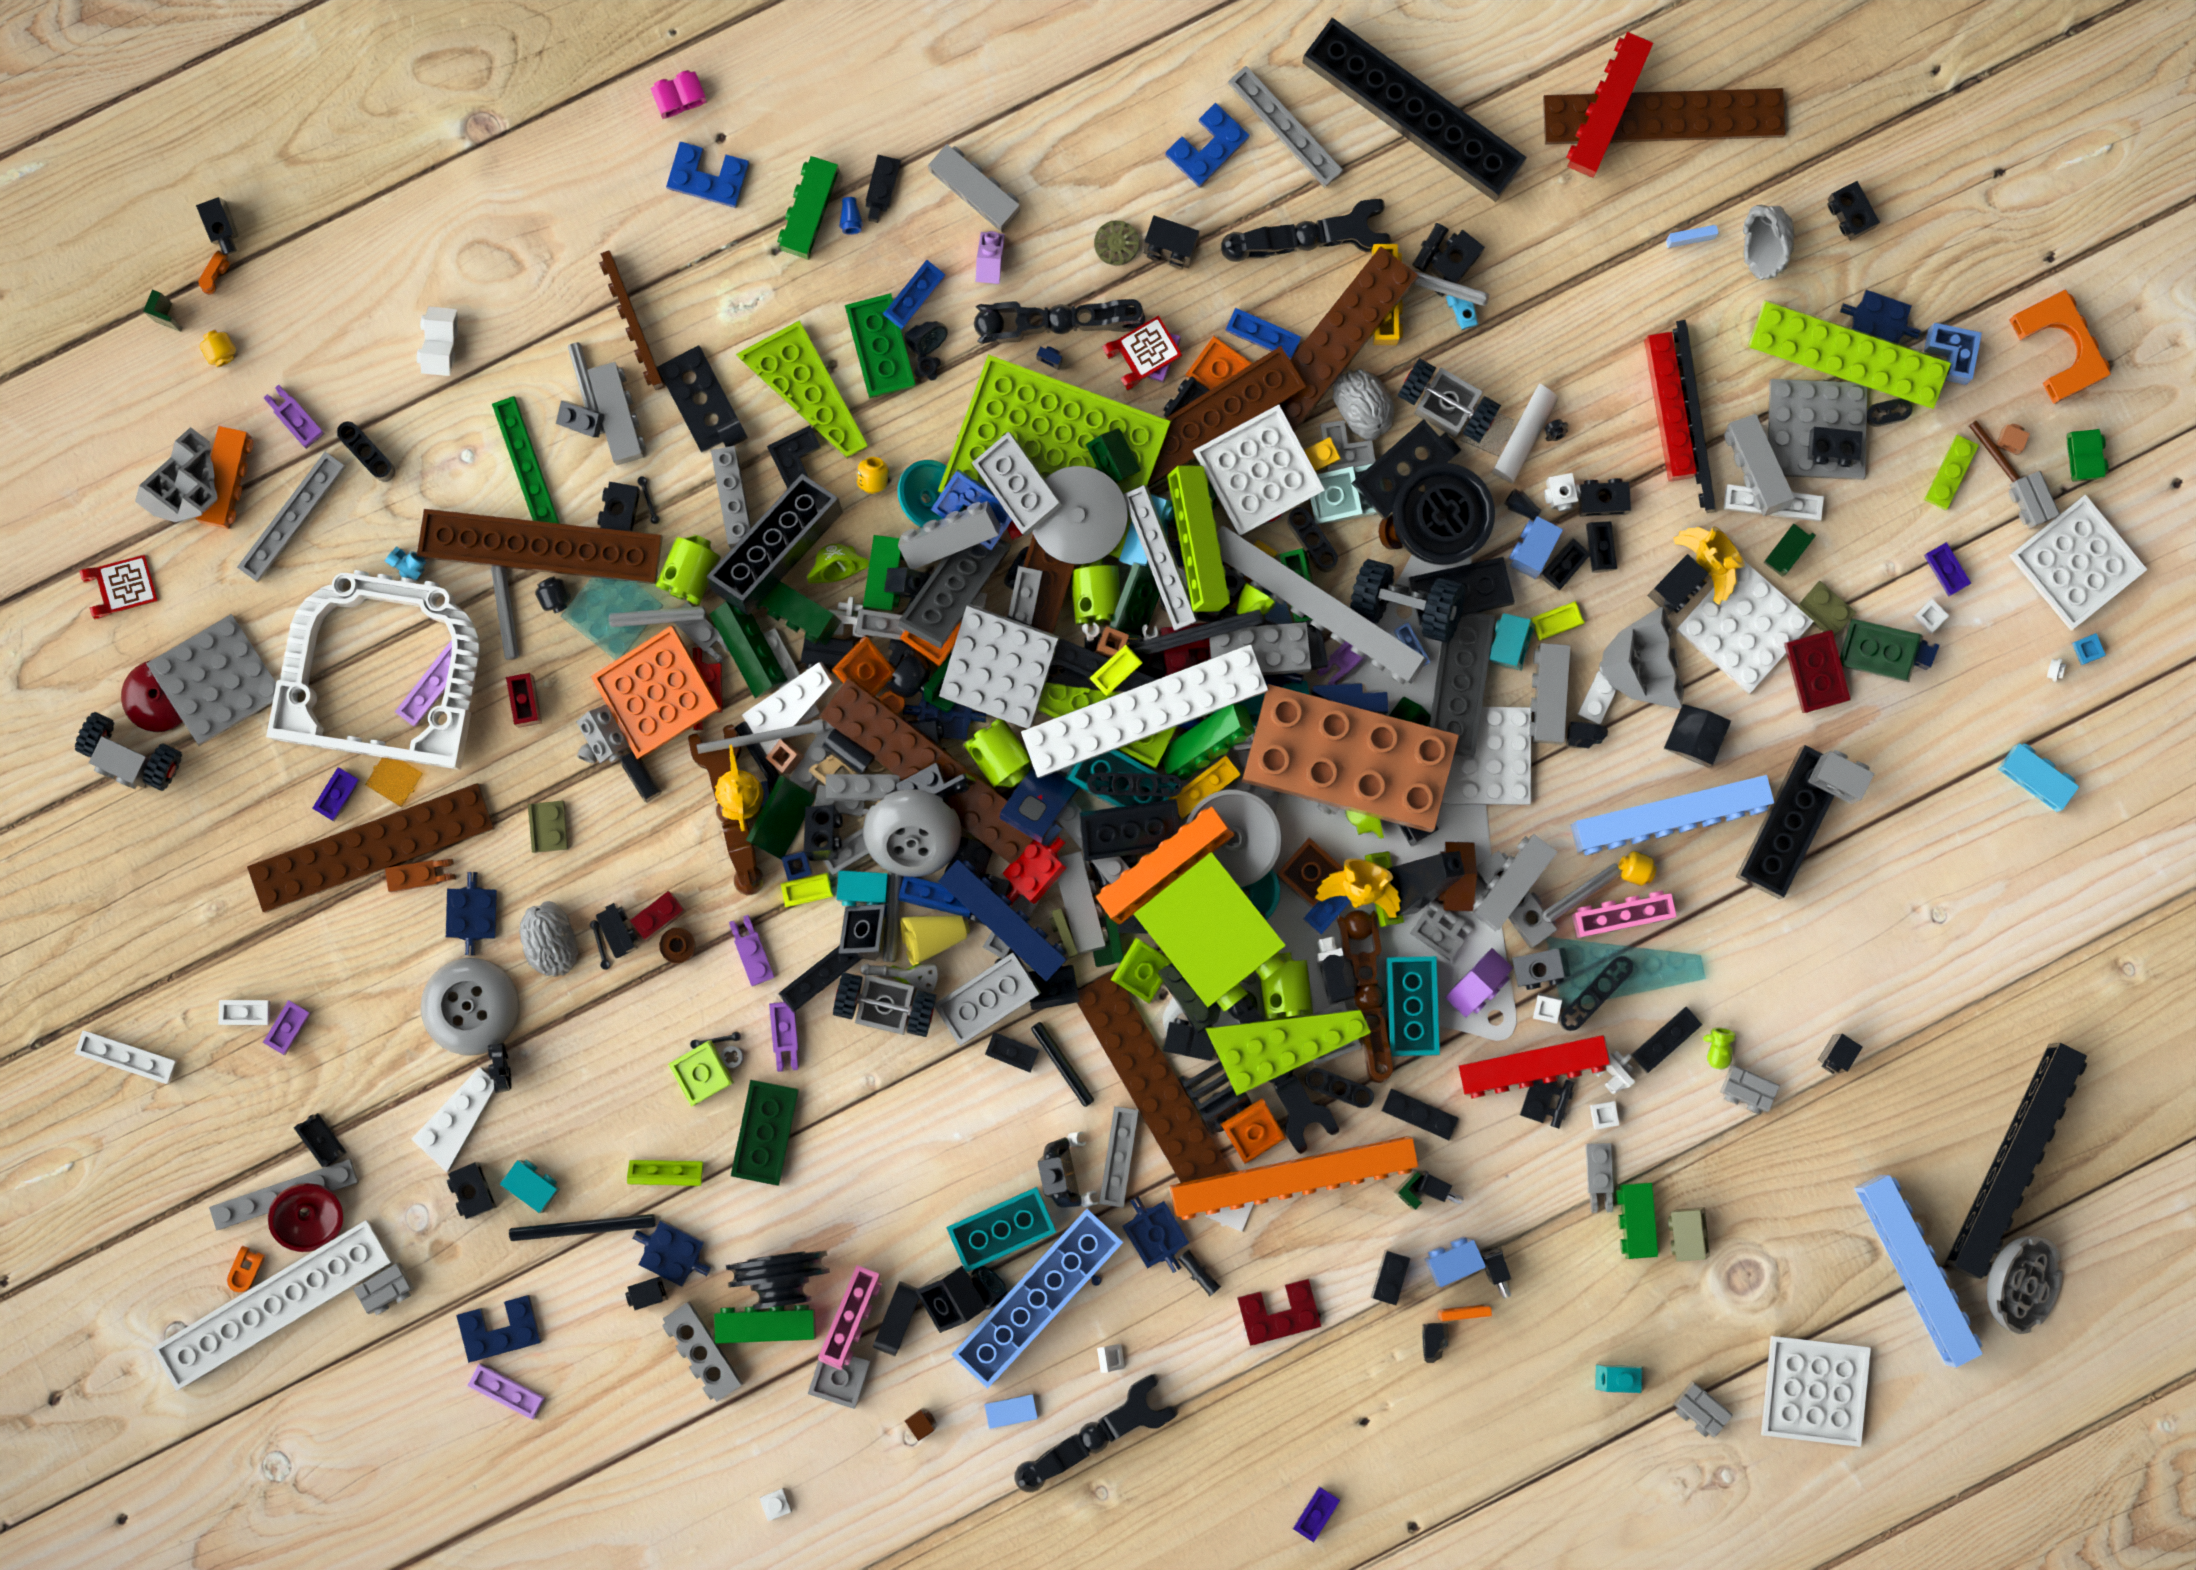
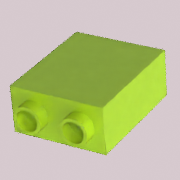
[1134,852,1286,1012]

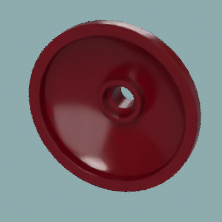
[121,660,183,732]
[268,1183,343,1252]

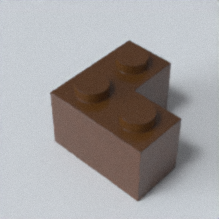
[1438,842,1477,911]

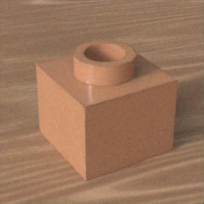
[1996,424,2030,455]
[1095,626,1129,659]
[766,739,805,774]

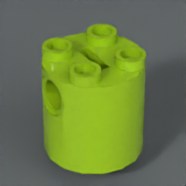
[655,534,721,606]
[1071,559,1121,626]
[964,719,1032,789]
[1260,952,1313,1020]

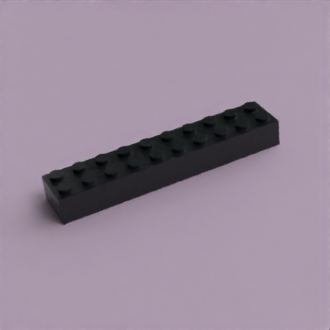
[1302,17,1527,202]
[1944,1043,2087,1279]

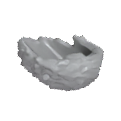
[1743,204,1794,280]
[1332,369,1394,441]
[519,901,579,977]

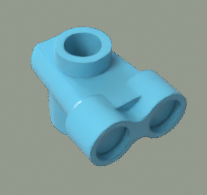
[1446,295,1479,330]
[385,546,426,580]

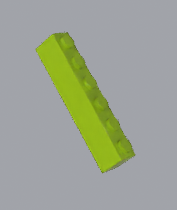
[1167,466,1230,612]

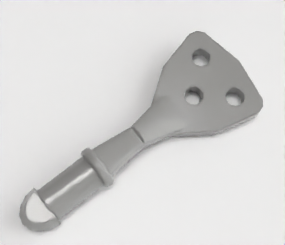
[861,963,938,992]

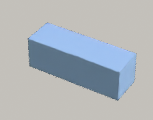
[1394,623,1430,667]

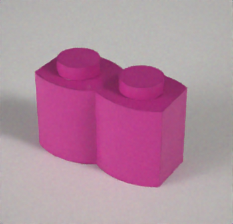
[650,70,707,119]

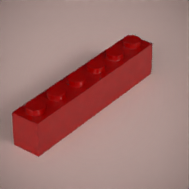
[1566,32,1654,178]
[1644,332,1696,482]
[1458,1035,1611,1099]

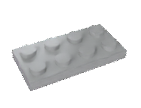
[972,432,1063,536]
[1209,622,1311,675]
[934,952,1041,1046]

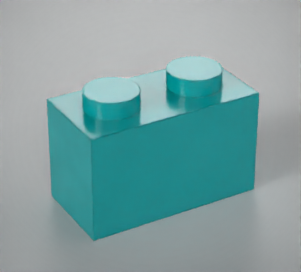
[1489,613,1535,671]
[836,870,888,906]
[500,1159,560,1213]

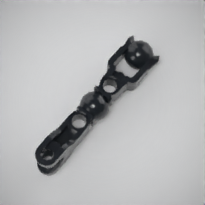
[1221,199,1392,262]
[974,299,1145,344]
[1228,990,1339,1154]
[1014,1374,1179,1493]

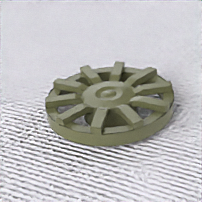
[1094,220,1139,266]

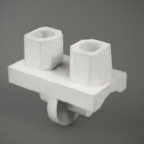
[829,596,866,637]
[1594,1051,1635,1094]

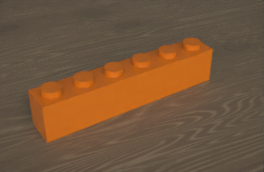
[1096,806,1235,925]

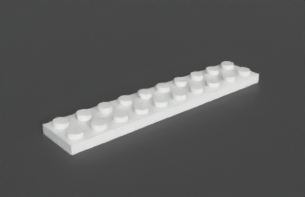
[1021,644,1268,778]
[152,1220,392,1391]

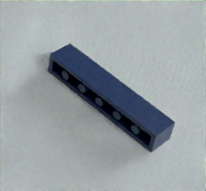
[938,859,1068,981]

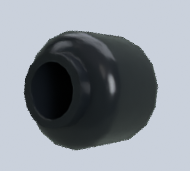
[535,576,571,614]

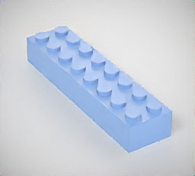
[1570,775,1774,856]
[1854,1175,1982,1368]
[952,1209,1123,1389]

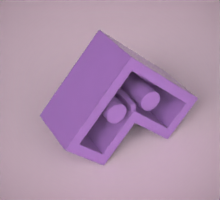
[1445,948,1513,1017]

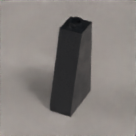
[1387,851,1465,916]

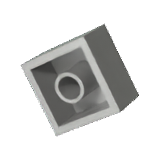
[1808,750,1875,804]

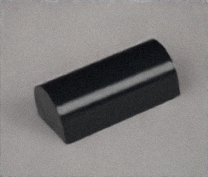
[1586,521,1617,573]
[1540,538,1591,590]
[822,728,875,774]
[620,752,662,803]

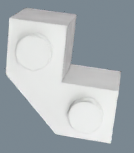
[417,306,458,376]

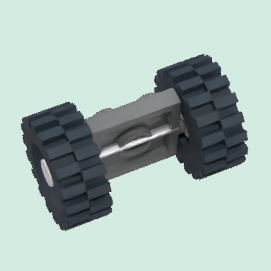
[1350,559,1466,643]

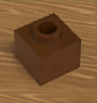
[905,1408,937,1442]

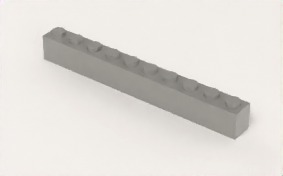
[1217,526,1428,684]

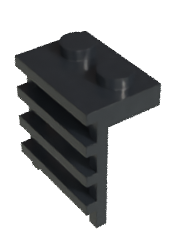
[1179,1055,1252,1135]

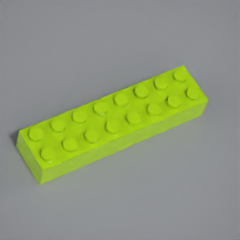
[1748,299,1951,409]

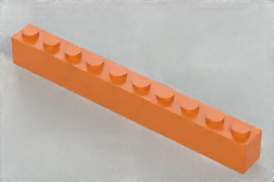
[1169,1136,1418,1220]

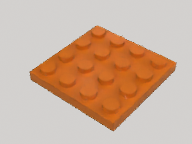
[591,625,721,759]

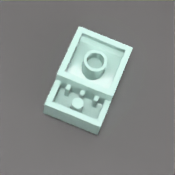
[1310,464,1386,524]

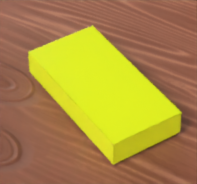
[1530,601,1585,641]
[1090,645,1143,696]
[780,873,834,908]

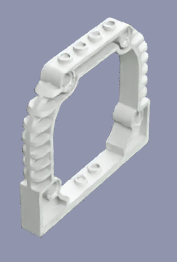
[266,570,480,770]

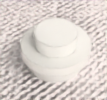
[2047,658,2066,682]

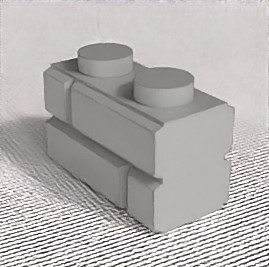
[2009,471,2060,529]
[1720,1065,1780,1115]
[354,1263,414,1316]
[1673,1381,1733,1438]

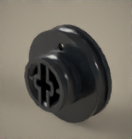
[1392,463,1495,565]
[726,1250,830,1309]

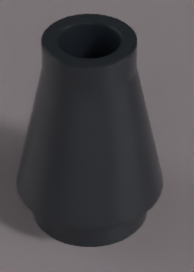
[1504,488,1542,521]

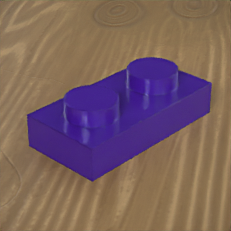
[1924,542,1971,597]
[312,767,360,822]
[1292,1486,1340,1543]

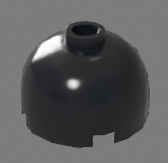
[885,649,931,698]

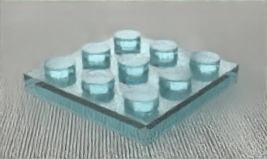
[560,577,663,660]

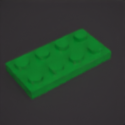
[845,293,916,399]

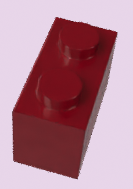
[506,673,542,728]
[630,890,686,941]

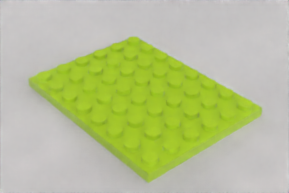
[938,354,1171,559]

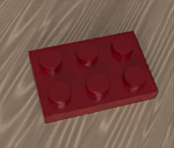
[1784,630,1851,713]

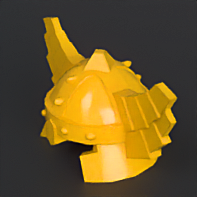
[1673,526,1745,605]
[715,744,764,831]
[1315,858,1401,918]

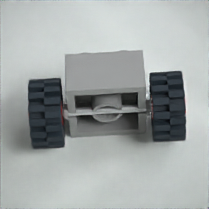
[1397,358,1501,443]
[74,712,182,791]
[833,972,937,1037]

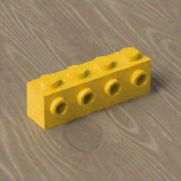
[1372,244,1403,345]

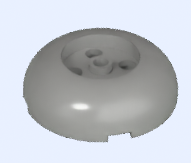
[863,790,962,877]
[421,958,519,1056]
[1987,1236,2062,1334]

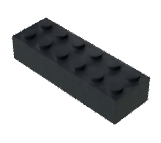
[706,474,843,616]
[1736,745,1834,899]

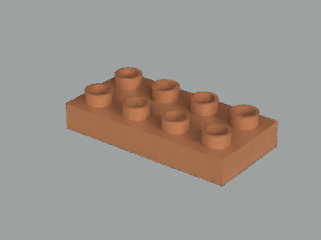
[1242,684,1459,833]

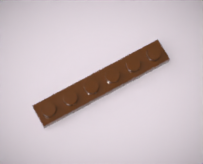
[599,250,664,390]

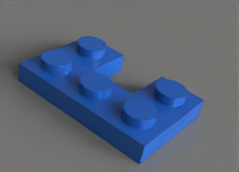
[1165,103,1250,188]
[666,142,749,208]
[931,469,1012,550]

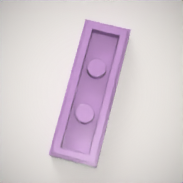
[467,1363,545,1420]

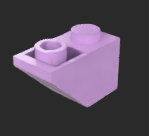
[975,231,1005,284]

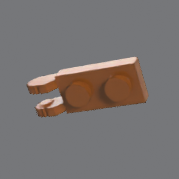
[385,859,456,892]

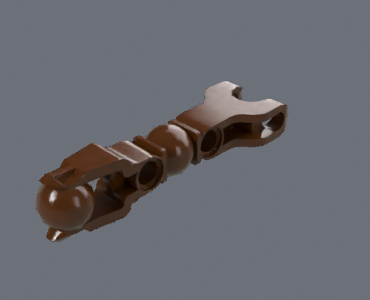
[688,724,764,896]
[1337,910,1393,1083]

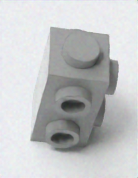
[576,705,630,763]

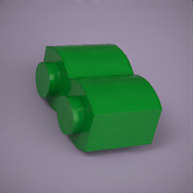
[2066,429,2109,482]

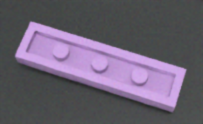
[395,640,452,727]

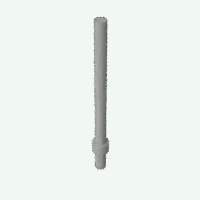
[697,719,834,754]

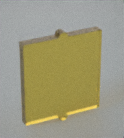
[365,757,423,807]

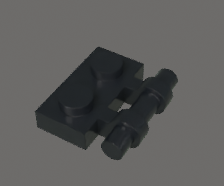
[1519,1077,1575,1129]

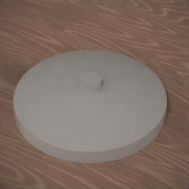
[1032,466,1128,564]
[1186,790,1282,887]

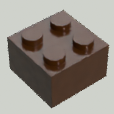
[1276,837,1344,908]

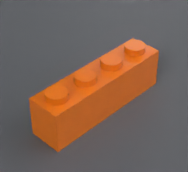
[196,426,253,529]

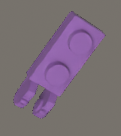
[263,385,325,449]
[1317,641,1367,685]
[729,915,775,987]
[769,1002,799,1072]

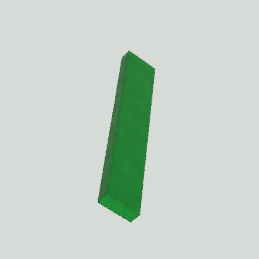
[492,396,560,524]

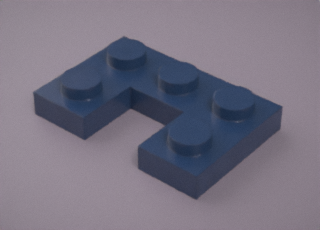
[456,1295,542,1363]

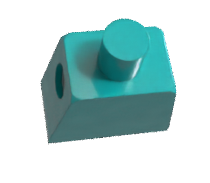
[1595,1365,1643,1393]

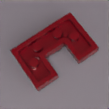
[1159,622,1210,676]
[1237,1279,1322,1346]

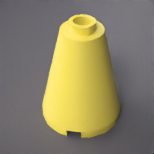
[900,915,970,965]

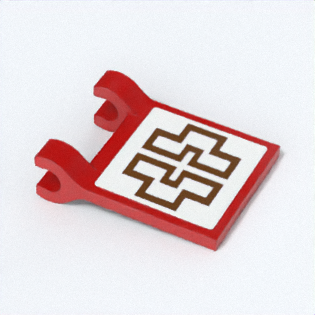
[1102,315,1182,391]
[79,554,158,620]

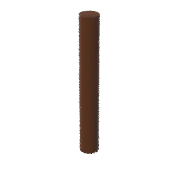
[1969,420,2021,482]

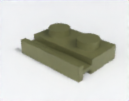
[1797,581,1857,638]
[528,801,568,853]
[1049,908,1078,959]

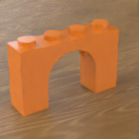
[2009,289,2111,404]

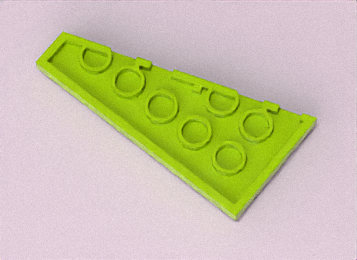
[736,320,868,459]
[1037,683,1177,769]
[1205,1009,1371,1095]

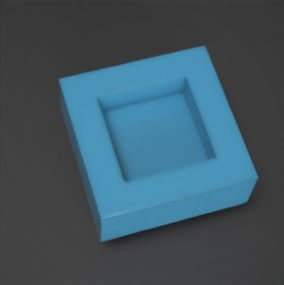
[2072,633,2106,666]

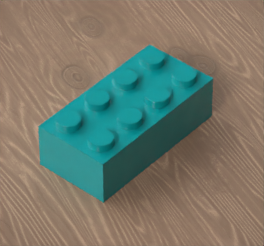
[1065,750,1177,807]
[1385,956,1440,1057]
[946,1187,1057,1272]

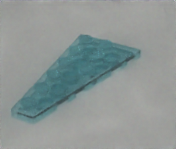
[1546,937,1706,1009]

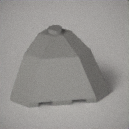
[135,427,217,522]
[1599,607,1684,708]

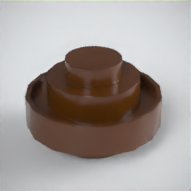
[1378,514,1404,550]
[659,928,696,964]

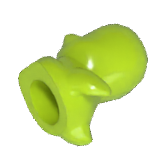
[1703,1027,1736,1070]

